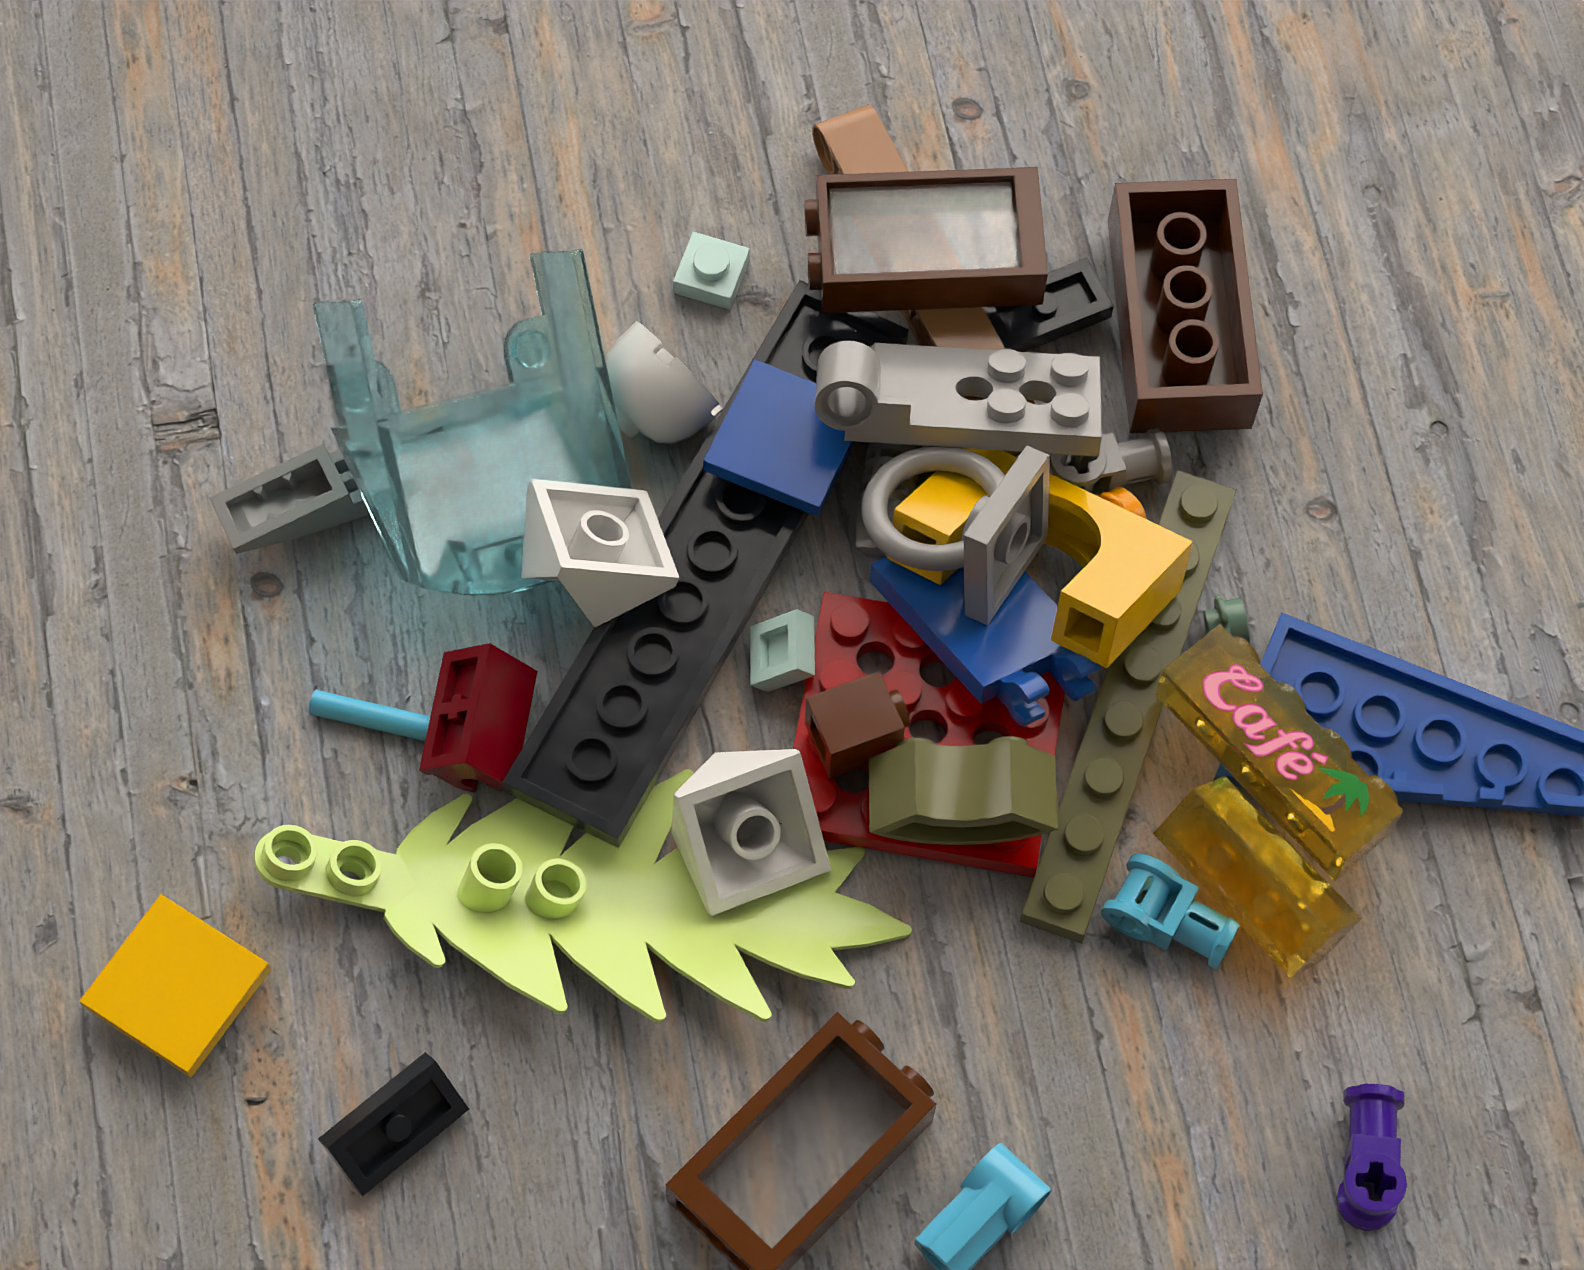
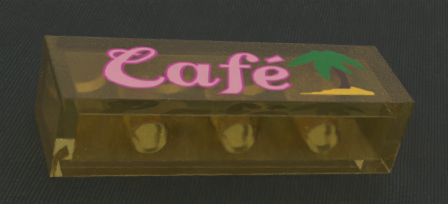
[1155,624,1403,881]

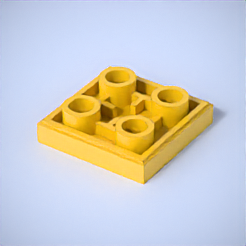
[79,894,271,1078]

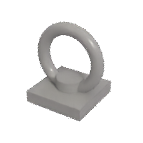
[861,445,1050,626]

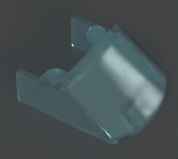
[313,249,631,596]

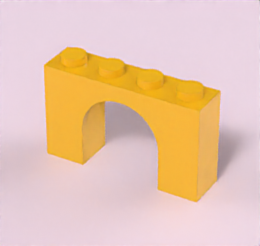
[887,448,1193,668]

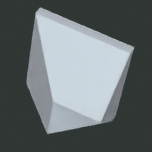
[521,479,679,627]
[671,749,832,916]

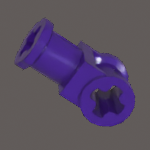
[1336,1083,1407,1231]

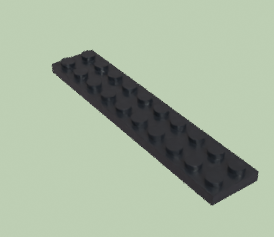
[503,280,909,848]

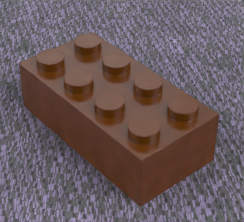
[1108,179,1263,433]

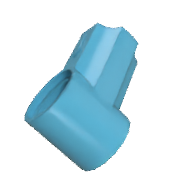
[914,1143,1052,1270]

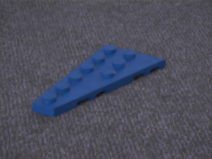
[1212,612,1584,817]

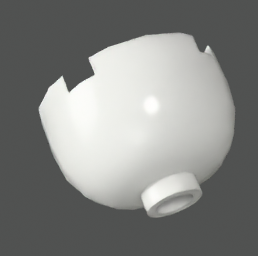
[602,321,723,444]

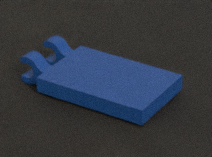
[869,557,1101,727]

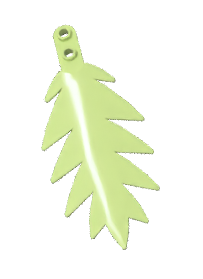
[254,769,912,1023]

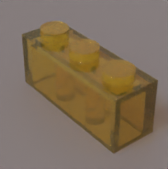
[1153,776,1362,978]

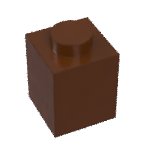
[805,671,910,779]

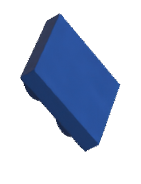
[703,359,855,517]

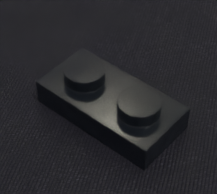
[983,257,1114,352]
[318,1052,469,1197]

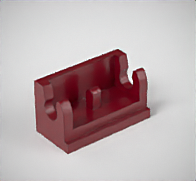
[419,643,538,793]

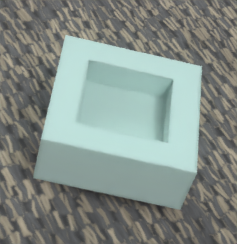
[673,232,750,310]
[750,609,815,692]

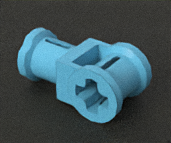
[1101,853,1244,971]

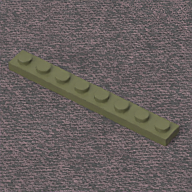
[1020,470,1237,944]

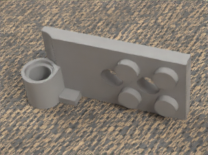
[814,341,1102,457]

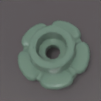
[1203,595,1250,657]

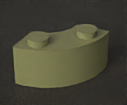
[869,737,1058,845]

